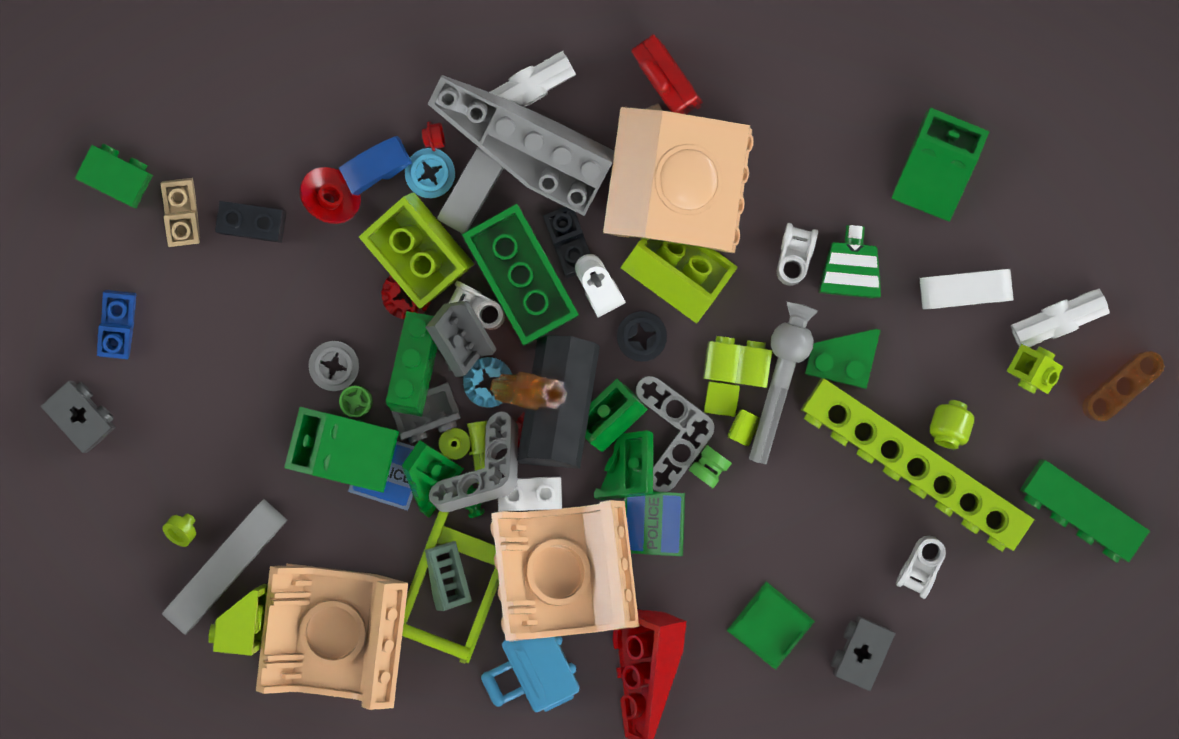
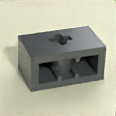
[40,381,116,453]
[831,616,896,691]

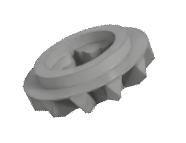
[309,341,359,391]

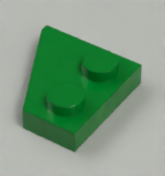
[804,329,881,389]
[594,430,653,500]
[402,440,464,518]

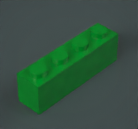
[1020,459,1150,563]

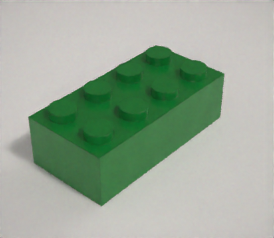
[462,204,579,346]

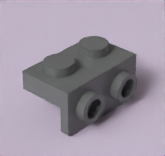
[426,301,496,377]
[392,383,462,444]

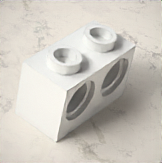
[497,476,562,512]

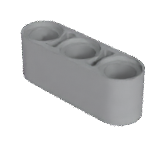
[437,147,504,234]

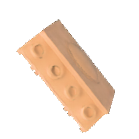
[603,107,753,253]
[491,500,639,642]
[256,563,408,710]

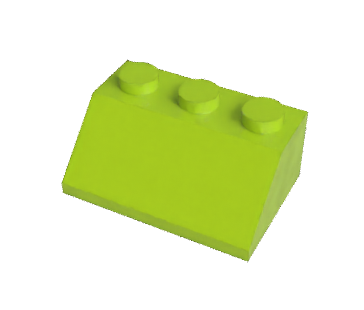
[359,193,475,309]
[621,238,738,324]
[209,584,268,656]

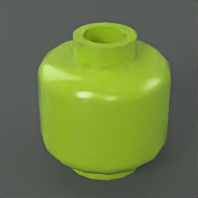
[930,400,974,449]

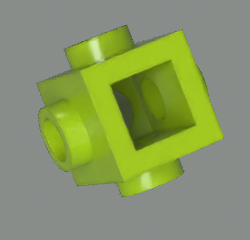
[1007,344,1063,394]

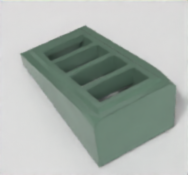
[425,541,472,611]

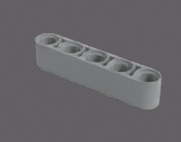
[162,499,287,635]

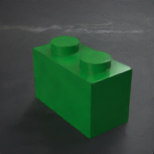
[75,143,153,209]
[585,379,648,452]

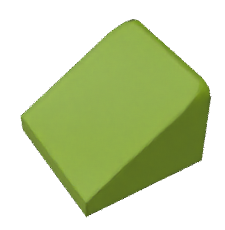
[704,381,740,417]
[727,409,760,446]

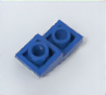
[339,136,412,195]
[97,290,136,359]

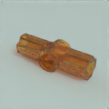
[490,372,567,410]

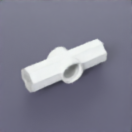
[489,51,576,107]
[1011,288,1110,347]

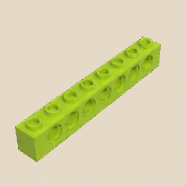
[801,378,1035,552]

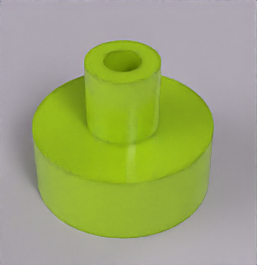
[439,428,471,459]
[163,514,196,547]

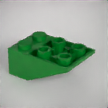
[891,108,990,222]
[284,407,399,493]

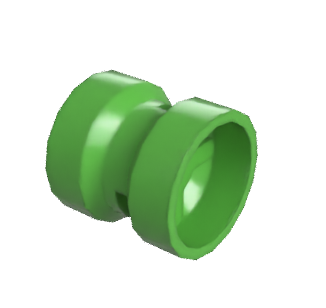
[339,386,373,417]
[689,445,732,488]

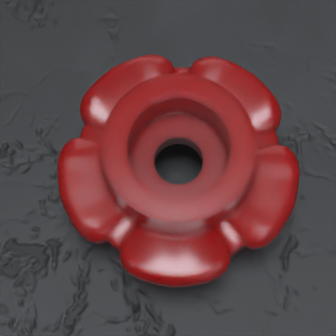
[422,121,446,152]

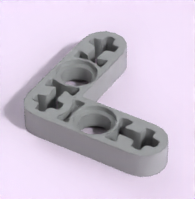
[636,376,715,492]
[429,412,518,512]

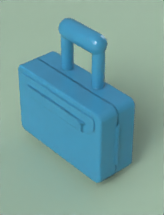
[481,636,580,712]

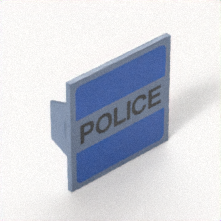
[348,441,414,511]

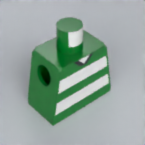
[818,225,881,298]

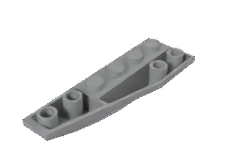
[428,75,614,216]

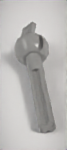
[749,302,818,464]

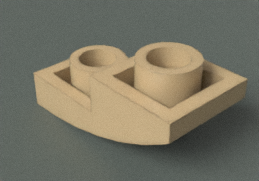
[160,178,200,247]

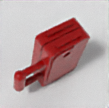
[631,34,703,115]

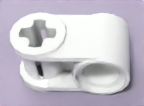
[777,222,818,286]
[575,254,626,318]
[449,281,505,330]
[896,536,946,599]

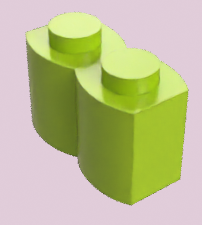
[703,336,772,388]

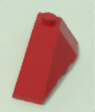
[612,609,687,739]

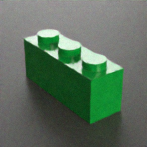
[386,311,438,417]

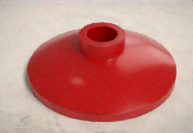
[300,167,361,224]

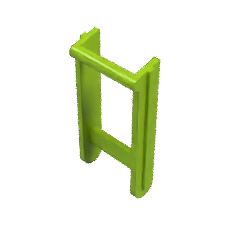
[402,511,499,664]

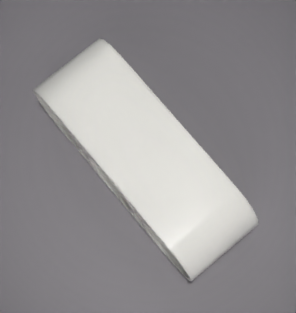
[920,269,1013,310]

